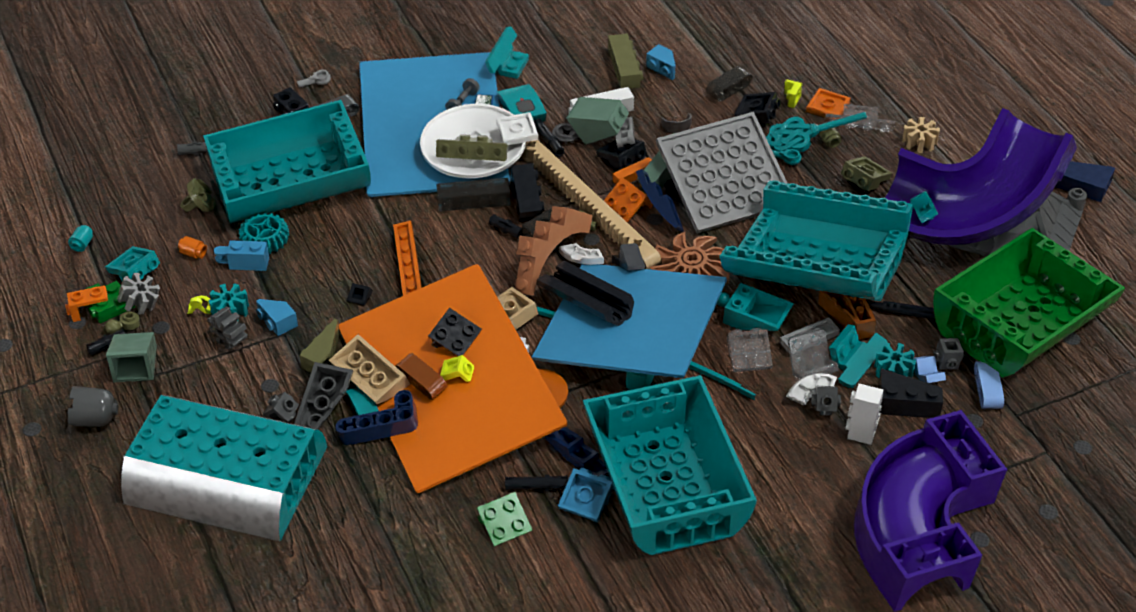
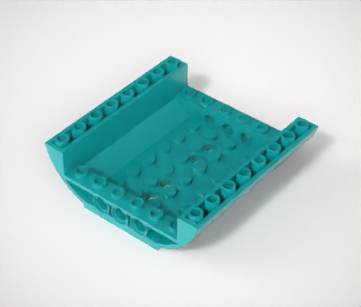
[720,180,913,301]

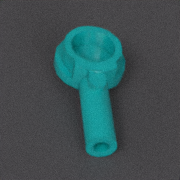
[772,149,801,165]

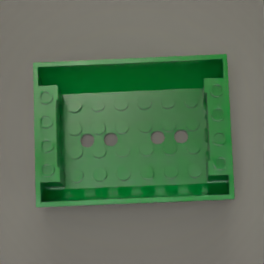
[933,228,1125,378]

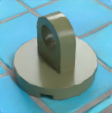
[180,178,216,212]

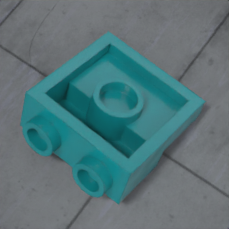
[105,246,160,281]

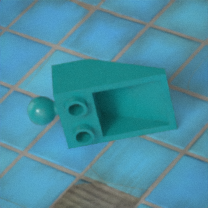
[717,283,793,331]

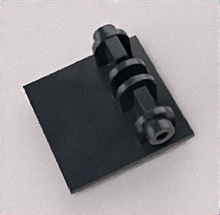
[428,308,482,356]

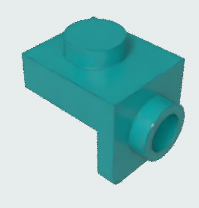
[910,191,938,223]

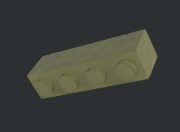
[608,34,643,89]

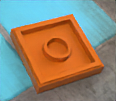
[806,88,851,121]

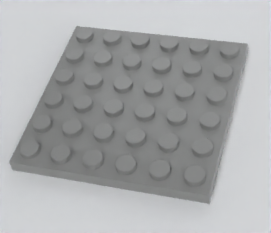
[656,112,788,233]

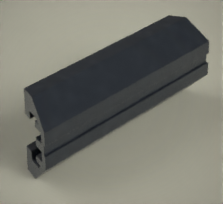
[536,261,634,326]

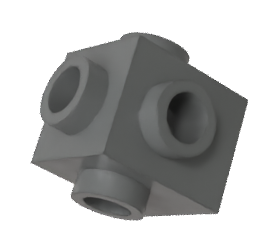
[933,338,964,370]
[811,386,841,415]
[263,392,299,423]

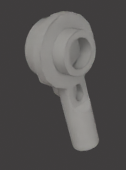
[297,70,331,88]

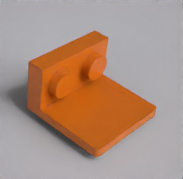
[604,177,653,223]

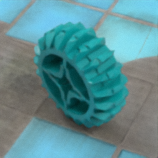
[239,213,289,254]

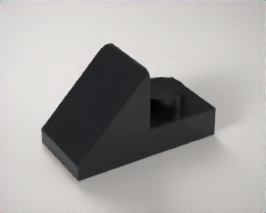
[611,243,645,270]

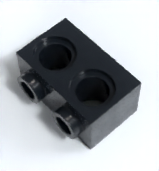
[273,87,309,115]

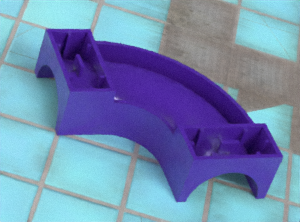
[885,108,1077,245]
[854,410,1007,612]

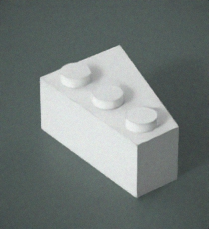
[845,384,883,445]

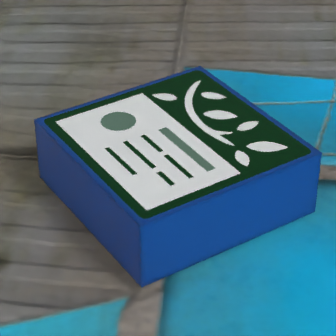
[474,94,493,105]

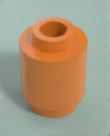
[178,236,207,259]

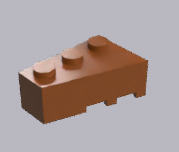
[818,290,876,340]

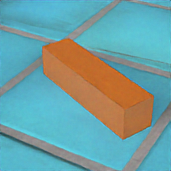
[612,157,652,185]

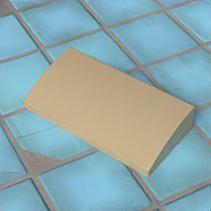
[497,287,538,329]
[329,335,410,404]

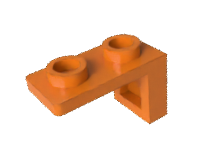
[65,285,108,322]

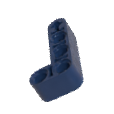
[335,390,418,445]

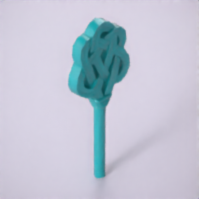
[766,112,867,153]

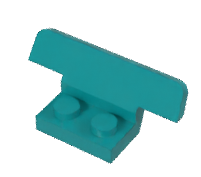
[485,26,529,79]
[829,324,888,388]

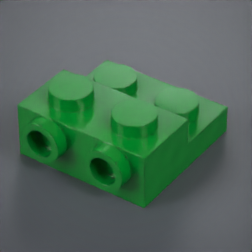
[84,281,135,324]

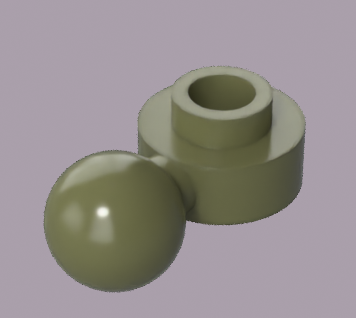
[105,311,140,334]

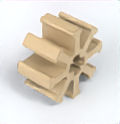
[902,117,940,153]

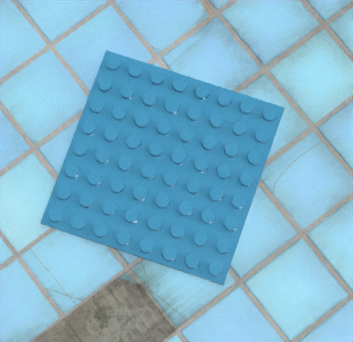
[531,264,727,378]

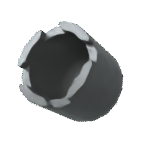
[68,386,118,427]

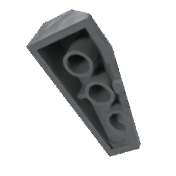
[294,362,353,430]

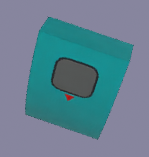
[497,84,547,122]

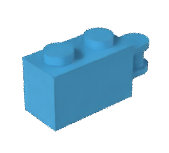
[214,240,269,271]

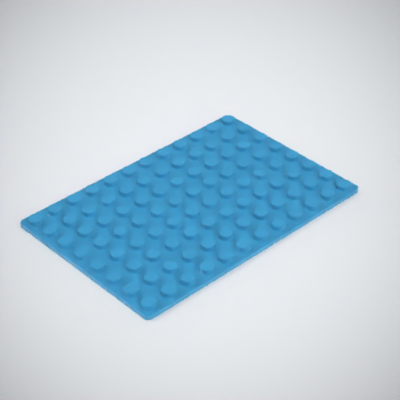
[360,52,510,197]

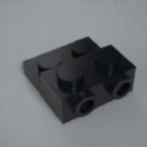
[734,92,781,125]
[596,139,647,170]

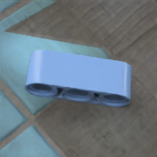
[974,361,1004,409]

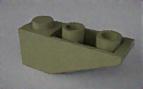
[300,319,340,373]

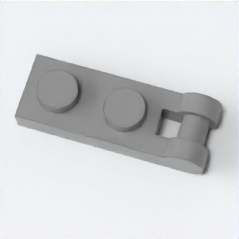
[616,117,636,148]

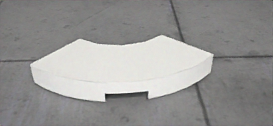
[559,243,604,265]
[786,373,837,405]

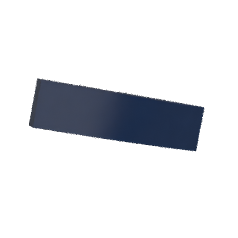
[636,169,684,232]
[544,427,610,477]

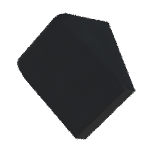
[347,283,373,306]

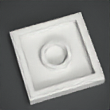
[496,112,539,145]

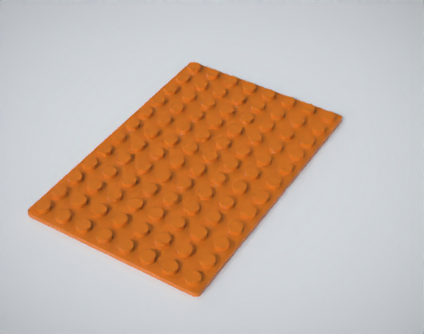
[339,264,568,493]

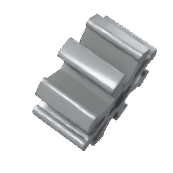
[117,273,160,314]

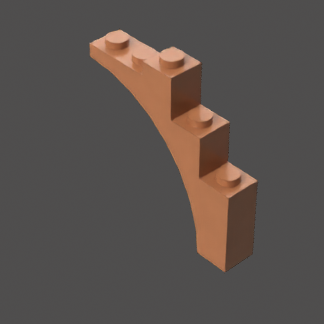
[515,206,593,296]

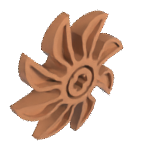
[649,232,730,284]

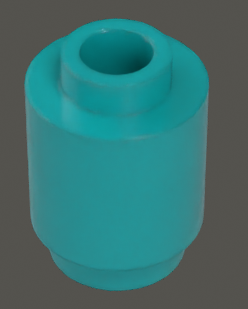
[68,225,93,252]

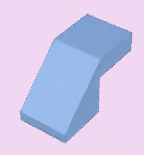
[913,355,946,383]

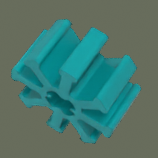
[209,284,249,322]
[874,343,916,378]

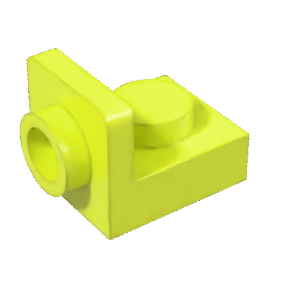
[784,79,802,108]
[440,355,474,382]

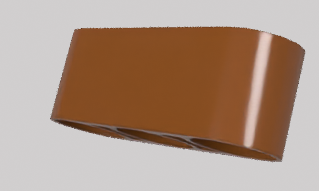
[395,353,448,400]

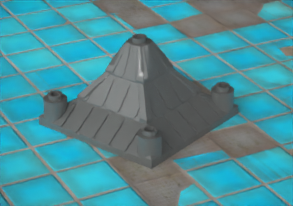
[951,188,1087,256]

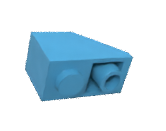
[646,44,675,80]
[256,299,298,336]

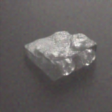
[727,328,773,372]

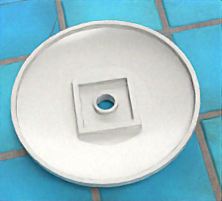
[420,104,526,178]

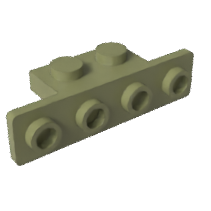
[436,134,507,161]

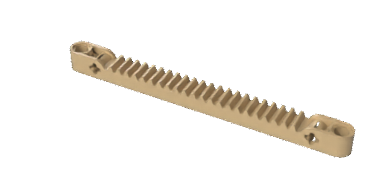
[521,140,661,269]

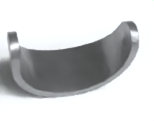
[661,113,692,133]

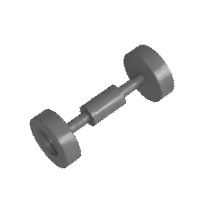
[445,78,480,110]

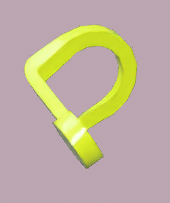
[187,295,211,314]

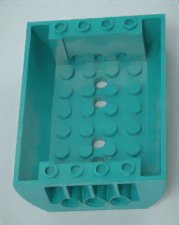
[203,100,371,224]

